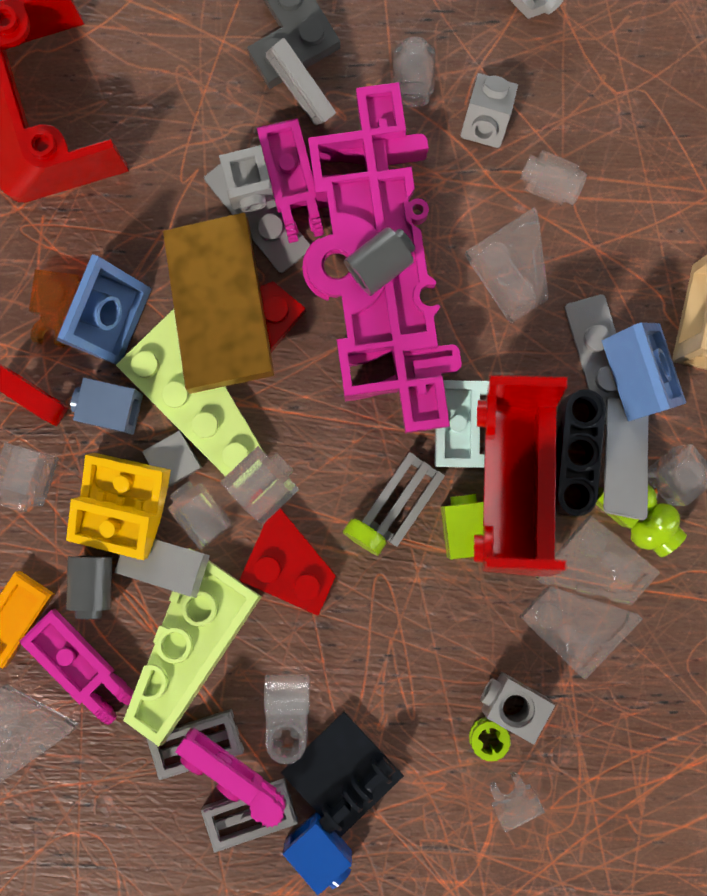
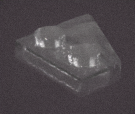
[465,207,549,324]
[536,514,660,605]
[519,585,643,680]
[0,684,79,783]

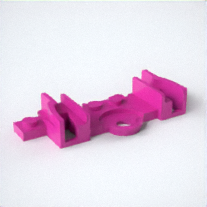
[302,82,462,433]

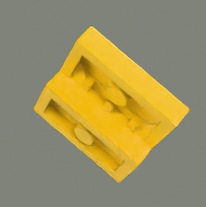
[66,453,171,560]

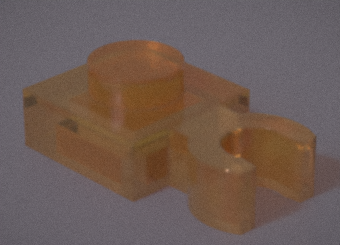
[29,269,82,348]

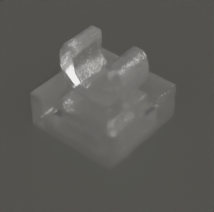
[490,771,546,833]

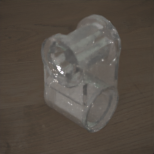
[264,674,310,764]

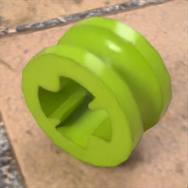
[469,717,511,762]

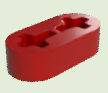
[0,364,70,427]

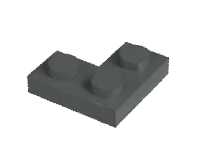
[247,0,341,90]

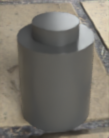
[344,227,415,296]
[66,556,112,619]

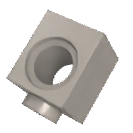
[480,672,555,745]

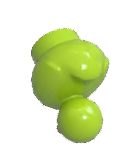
[631,485,687,557]

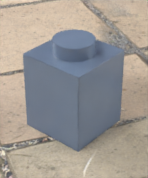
[71,378,143,435]

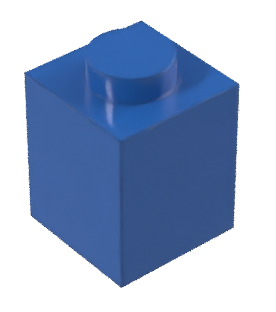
[282,812,352,895]

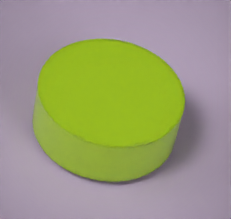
[342,518,387,556]

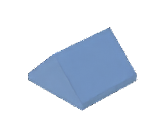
[56,254,152,365]
[602,322,686,422]

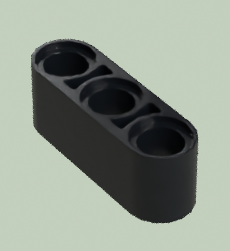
[555,389,606,516]

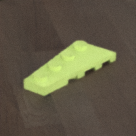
[116,309,267,487]
[123,548,262,747]

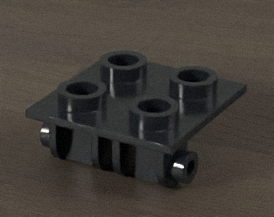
[281,711,404,838]

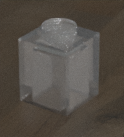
[0,443,59,512]
[648,443,707,506]
[220,446,299,525]

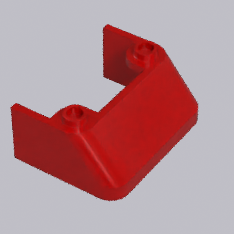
[0,0,129,203]
[473,375,568,577]

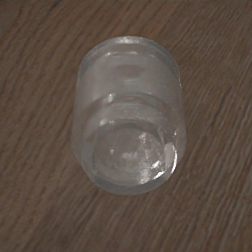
[392,37,436,107]
[520,150,587,206]

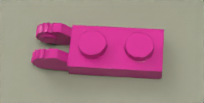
[257,118,324,243]
[19,609,134,725]
[175,728,286,828]

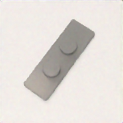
[204,164,310,273]
[564,294,620,424]
[603,397,649,520]

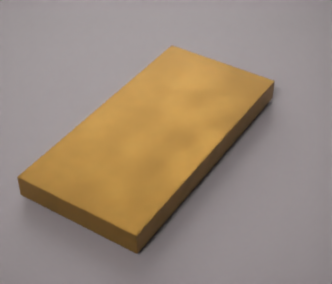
[163,212,275,394]

